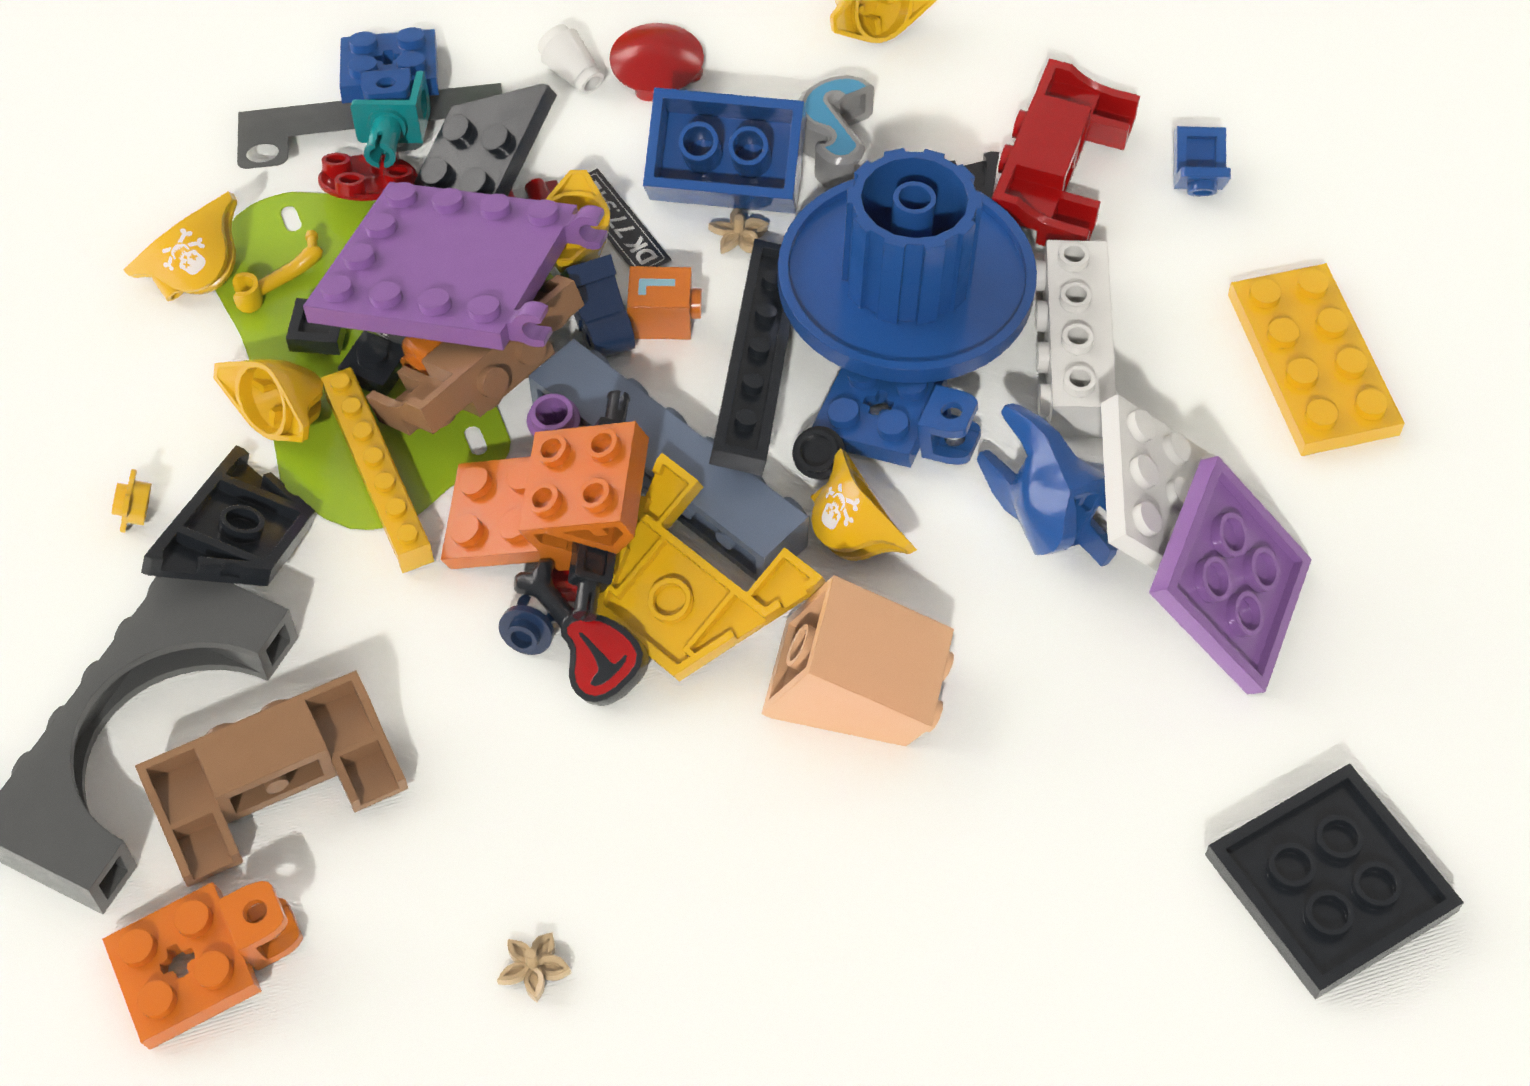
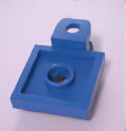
[339,27,439,104]
[812,367,981,468]

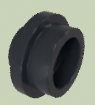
[792,426,846,480]

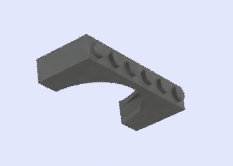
[0,577,299,915]

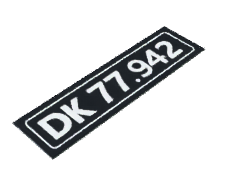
[588,168,672,267]

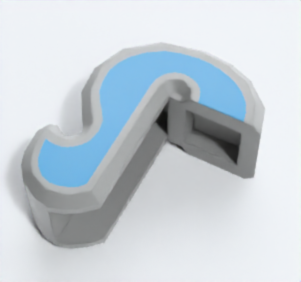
[799,75,874,189]

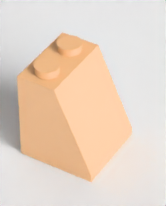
[761,575,954,747]

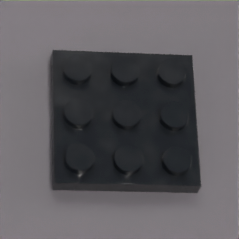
[1205,763,1464,1000]

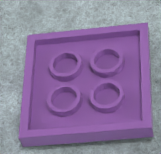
[1149,456,1312,695]

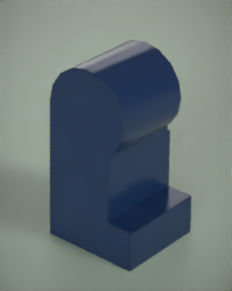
[560,254,635,358]

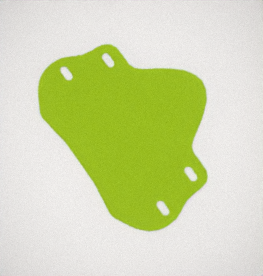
[215,192,554,530]

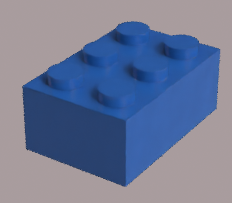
[643,87,807,214]

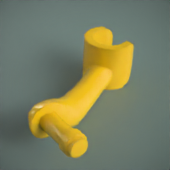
[232,230,323,313]

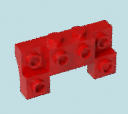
[992,58,1141,246]

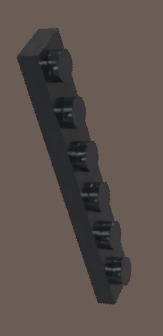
[709,238,791,476]

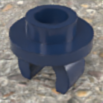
[498,594,555,655]

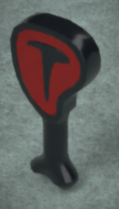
[513,558,649,706]

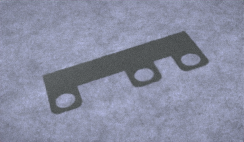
[237,83,502,169]

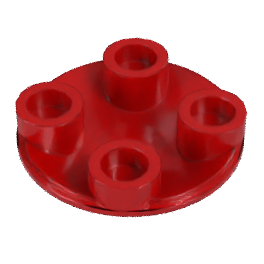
[609,23,704,102]
[318,152,417,201]

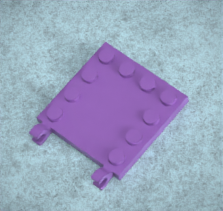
[303,182,608,350]

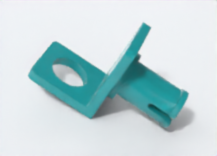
[350,71,431,168]

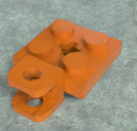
[102,881,303,1050]

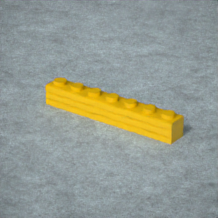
[320,367,435,574]

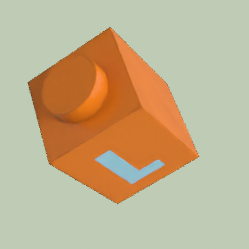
[627,266,702,340]

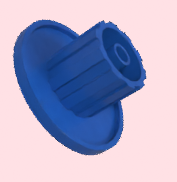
[777,148,1037,383]

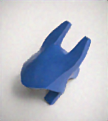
[976,403,1118,567]

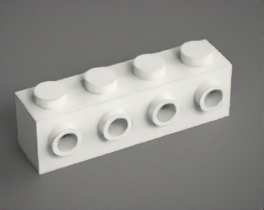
[1034,240,1117,438]

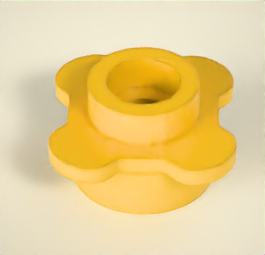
[111,469,152,533]

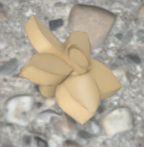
[708,208,769,254]
[497,933,571,1003]

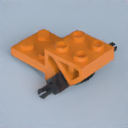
[440,390,649,622]

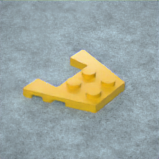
[596,453,826,682]

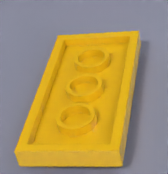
[1228,263,1405,456]

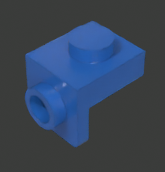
[1174,126,1231,197]

